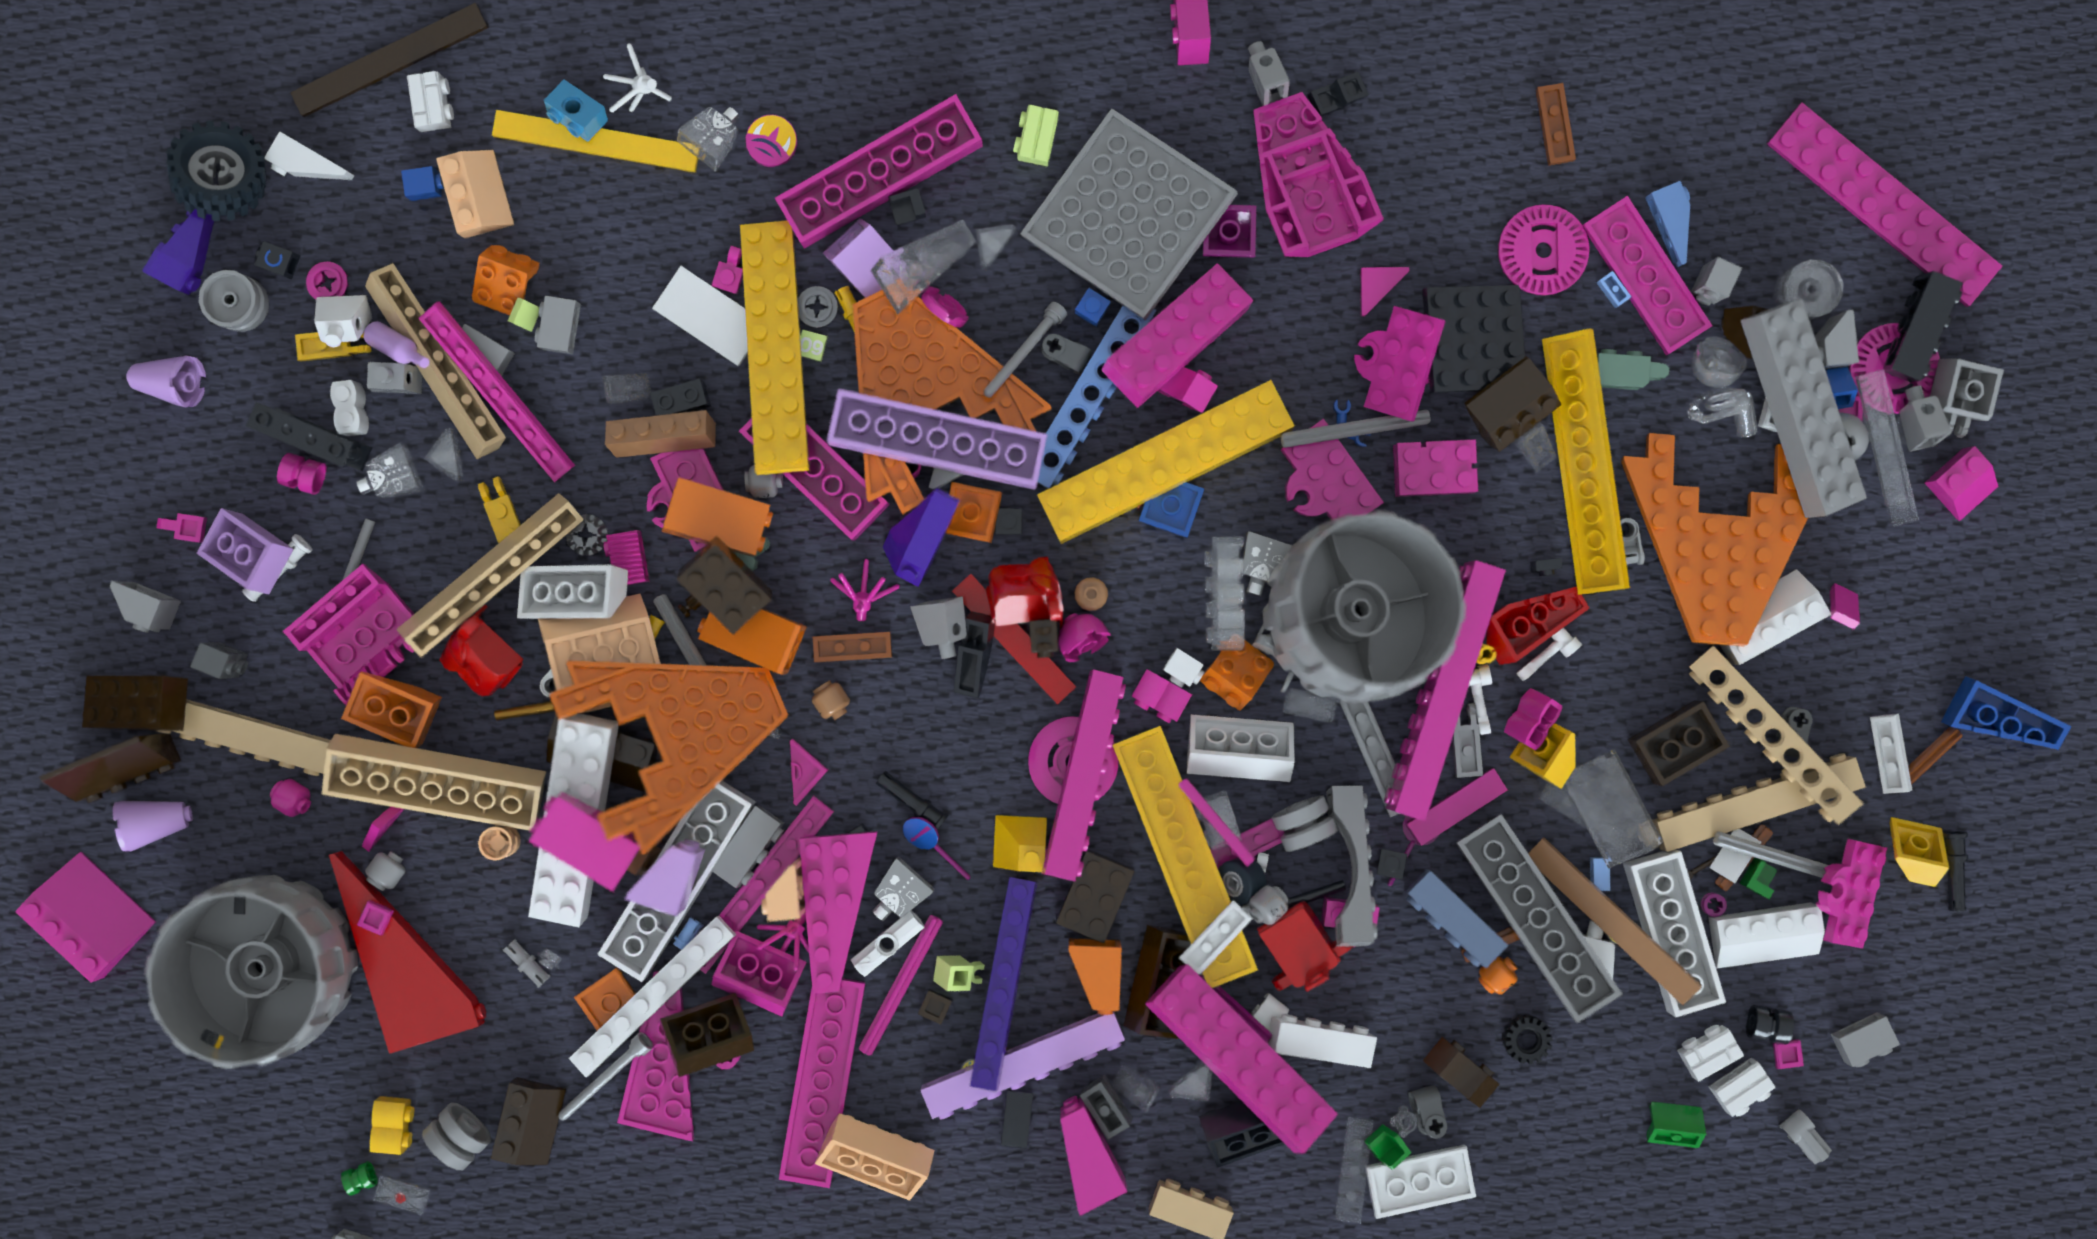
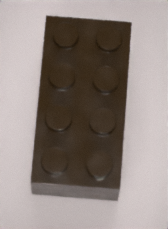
[82,676,188,731]

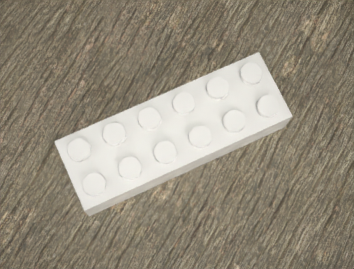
[1623,849,1726,1017]

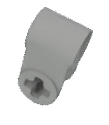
[1620,518,1645,565]

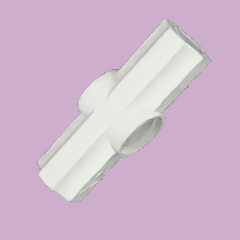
[851,910,925,977]

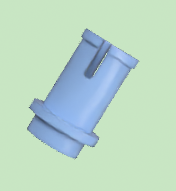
[673,917,704,950]

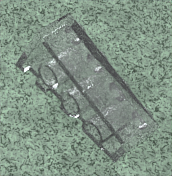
[870,220,977,315]
[1204,537,1245,651]

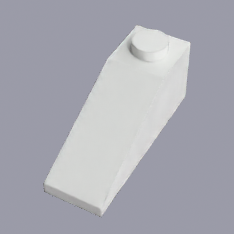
[264,132,354,180]

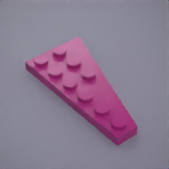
[799,831,878,994]
[617,971,694,1141]

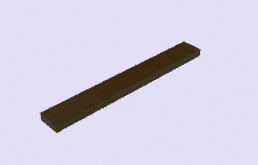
[290,3,489,117]

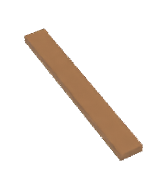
[1528,837,1702,1005]

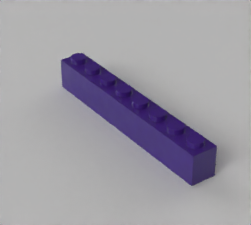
[970,877,1037,1092]

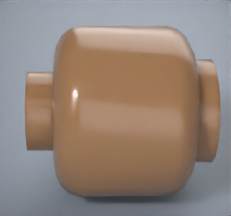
[1074,577,1108,611]
[811,680,850,720]

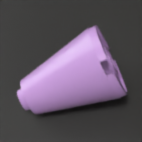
[126,356,206,408]
[113,801,193,852]

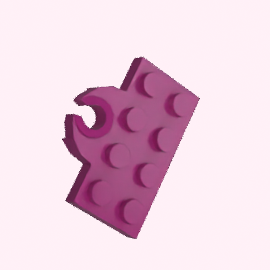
[1354,306,1446,422]
[1280,419,1384,520]
[647,448,724,552]
[1816,839,1887,948]

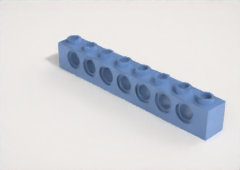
[1037,306,1156,489]

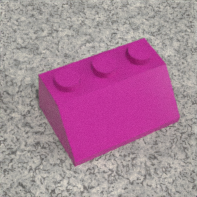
[711,930,807,1017]

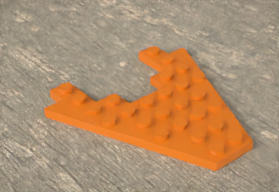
[853,281,1051,515]
[1621,433,1808,647]
[549,661,788,854]

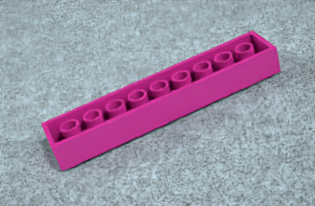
[1384,560,1506,821]

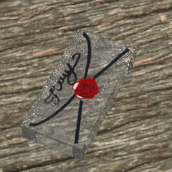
[373,1174,432,1215]

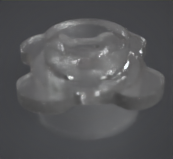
[536,948,562,970]
[1390,1106,1417,1138]

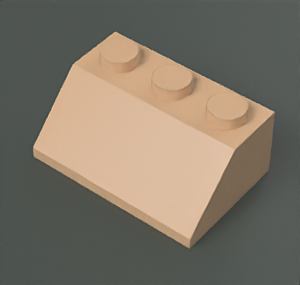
[436,150,514,238]
[762,857,806,921]

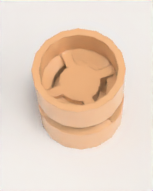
[478,825,521,861]

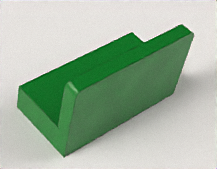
[1647,1102,1706,1148]

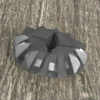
[798,286,838,328]
[566,514,607,555]

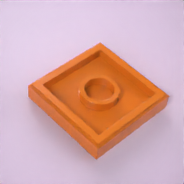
[946,482,1002,543]
[574,967,636,1031]

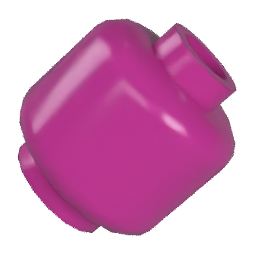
[270,779,311,817]

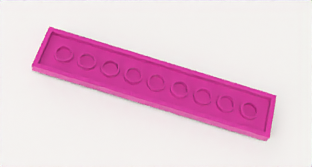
[1767,103,2002,307]

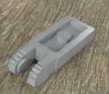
[1452,703,1483,778]

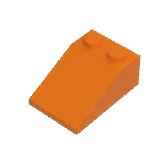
[341,671,442,748]

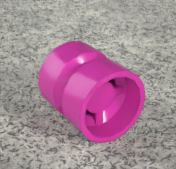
[277,453,327,495]

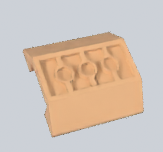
[538,594,660,714]

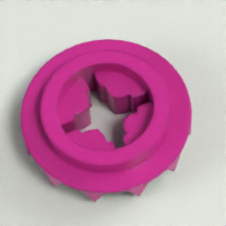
[306,262,349,299]

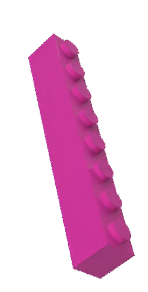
[1041,669,1126,881]

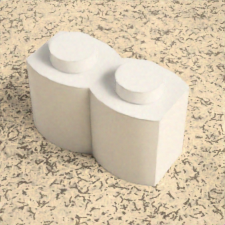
[330,380,369,436]

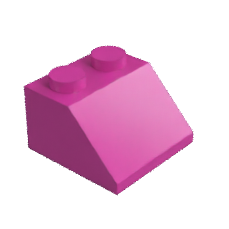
[1925,446,1998,521]

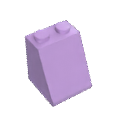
[823,218,911,298]
[626,839,705,916]

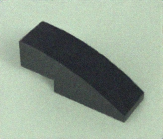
[954,611,995,698]

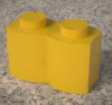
[370,1096,414,1155]

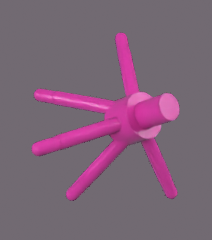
[830,559,900,621]
[757,913,809,970]

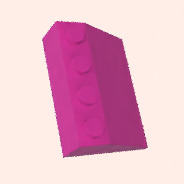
[15,852,156,983]

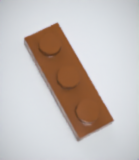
[1535,83,1576,166]
[813,632,892,662]

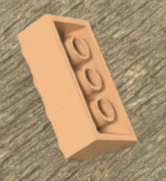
[815,1113,935,1200]

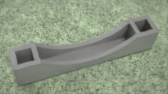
[1326,786,1377,946]

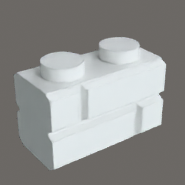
[407,71,454,132]
[1677,1025,1744,1082]
[1708,1058,1775,1117]

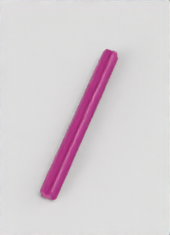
[859,915,943,1056]

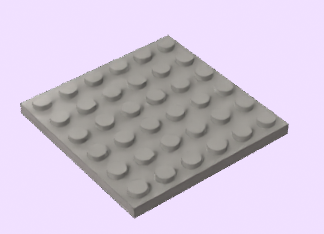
[1020,109,1238,320]

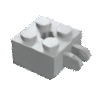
[1930,359,2004,438]

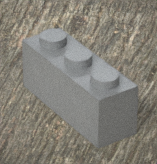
[712,805,784,888]

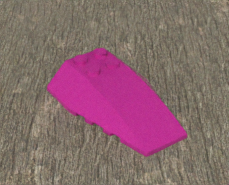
[1253,92,1383,257]

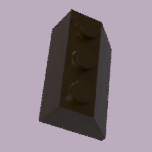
[1464,356,1562,452]
[491,1077,566,1165]

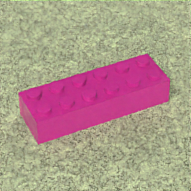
[1102,263,1253,408]
[739,418,890,541]

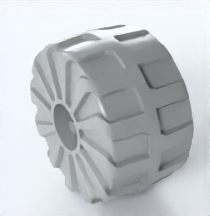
[1263,511,1466,703]
[145,875,358,1069]

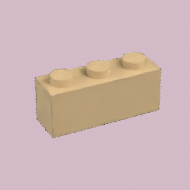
[1149,1179,1234,1239]

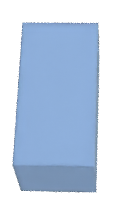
[1596,271,1631,308]
[1590,857,1610,891]

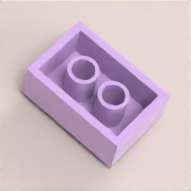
[197,508,294,594]

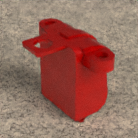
[986,556,1063,628]
[439,604,524,697]
[1257,901,1354,991]

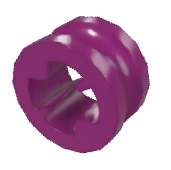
[1701,893,1727,917]

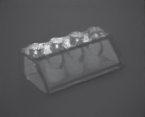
[1565,748,1663,869]

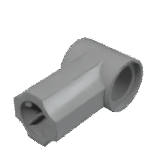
[1779,1109,1832,1164]

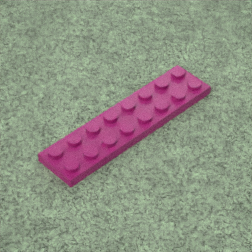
[779,978,866,1188]

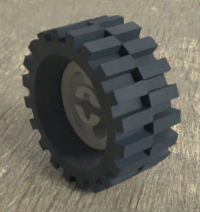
[166,121,266,221]

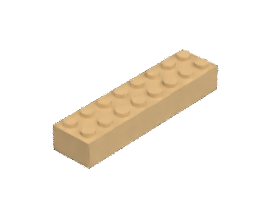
[322,734,546,831]

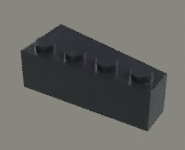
[1882,271,1963,383]

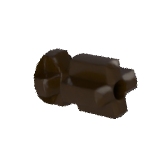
[677,595,702,618]

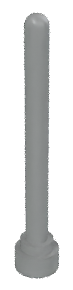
[984,302,1067,397]
[558,1032,653,1120]

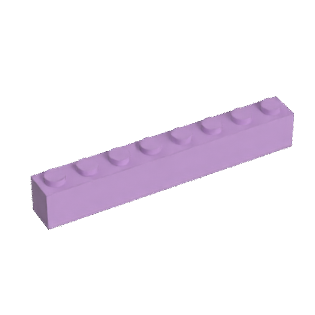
[920,1011,1125,1119]

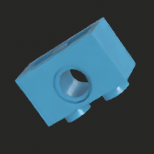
[544,79,608,142]

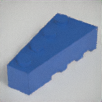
[1941,676,2071,750]

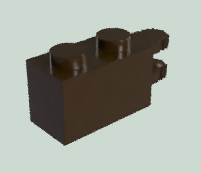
[1030,620,1059,658]

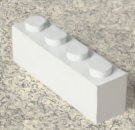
[1267,1014,1377,1068]

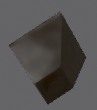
[1721,306,1768,359]

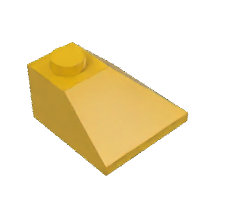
[1509,723,1575,789]
[993,815,1047,872]
[1889,817,1949,887]

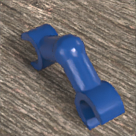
[1333,400,1371,447]

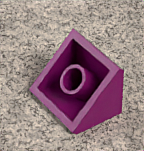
[1202,205,1256,258]

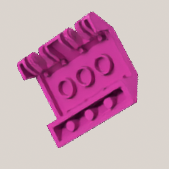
[283,564,415,705]

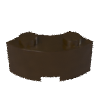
[1423,1037,1500,1108]

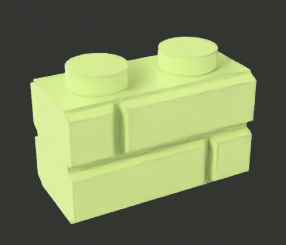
[1014,105,1059,167]

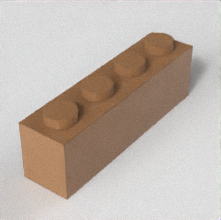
[605,410,716,458]

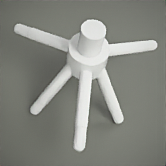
[603,43,672,112]

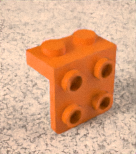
[472,245,540,315]
[1200,634,1274,711]

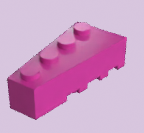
[1170,0,1211,65]

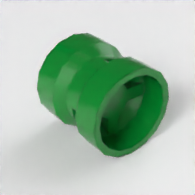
[341,1161,378,1196]

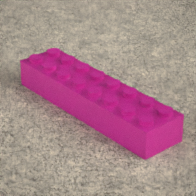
[775,94,983,249]
[1145,964,1338,1154]

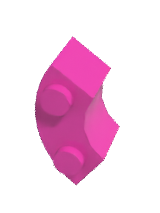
[1158,367,1218,413]

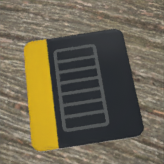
[200,1029,224,1049]

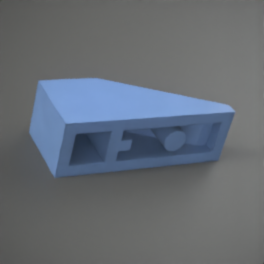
[1645,181,1690,268]

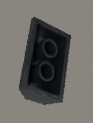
[1199,1101,1285,1168]

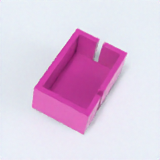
[1393,440,1478,497]

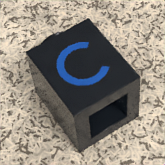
[255,241,300,280]

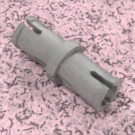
[503,939,551,988]

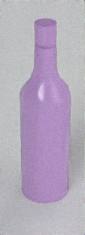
[364,321,429,368]

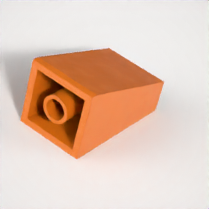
[661,477,773,557]
[697,608,807,675]

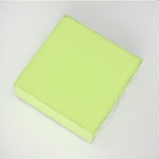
[508,298,539,332]

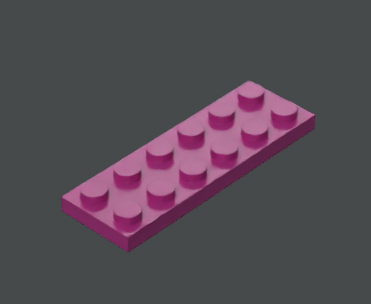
[1582,196,1712,355]

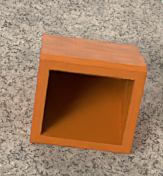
[1069,938,1122,1015]

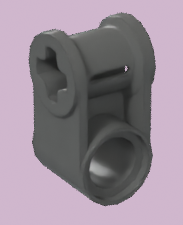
[1041,334,1093,375]
[1776,707,1813,758]
[1408,1085,1447,1139]

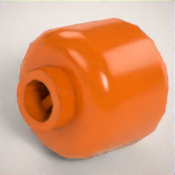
[1478,956,1518,994]

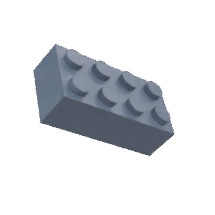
[1405,869,1508,968]

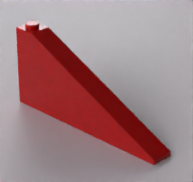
[329,851,486,1054]

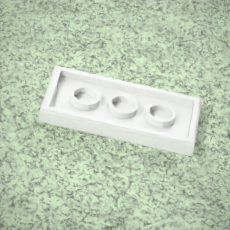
[652,266,748,366]
[1365,1145,1476,1219]

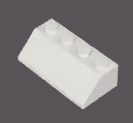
[517,565,628,619]
[1720,569,1831,665]
[1187,714,1295,782]
[1708,903,1825,968]

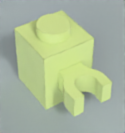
[933,955,985,991]

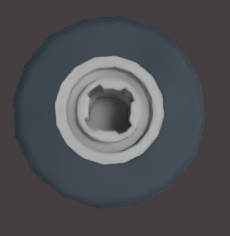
[1218,857,1266,906]

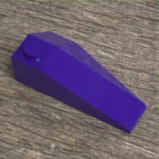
[142,209,214,295]
[883,488,960,587]

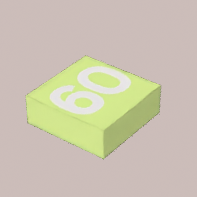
[800,330,828,362]

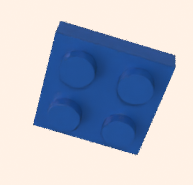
[1139,482,1204,538]

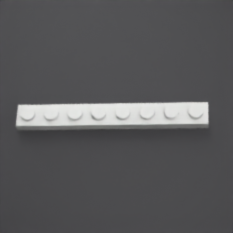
[569,916,736,1077]

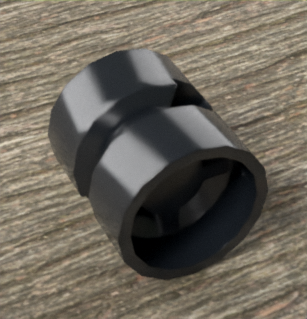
[1746,1005,1794,1045]

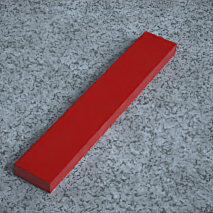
[952,574,1076,705]

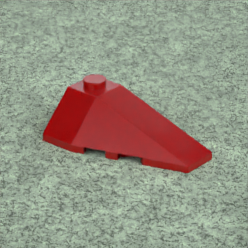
[1486,586,1590,665]

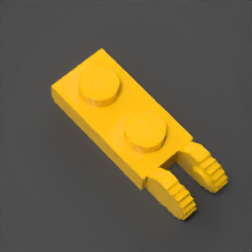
[295,332,372,362]
[478,476,521,544]

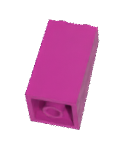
[529,792,640,891]
[1060,1096,1127,1216]

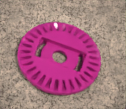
[1498,205,1589,296]
[1849,323,1940,414]
[1028,716,1119,804]

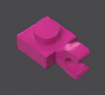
[711,246,743,294]
[157,513,207,543]

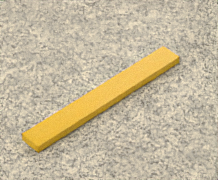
[492,110,700,173]

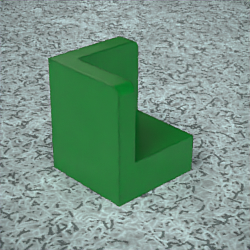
[1739,857,1777,899]
[1364,1124,1411,1170]

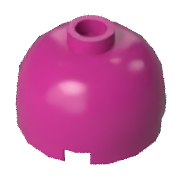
[1058,613,1111,662]

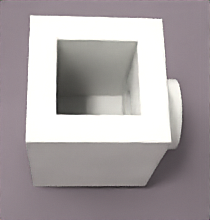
[1162,648,1204,688]

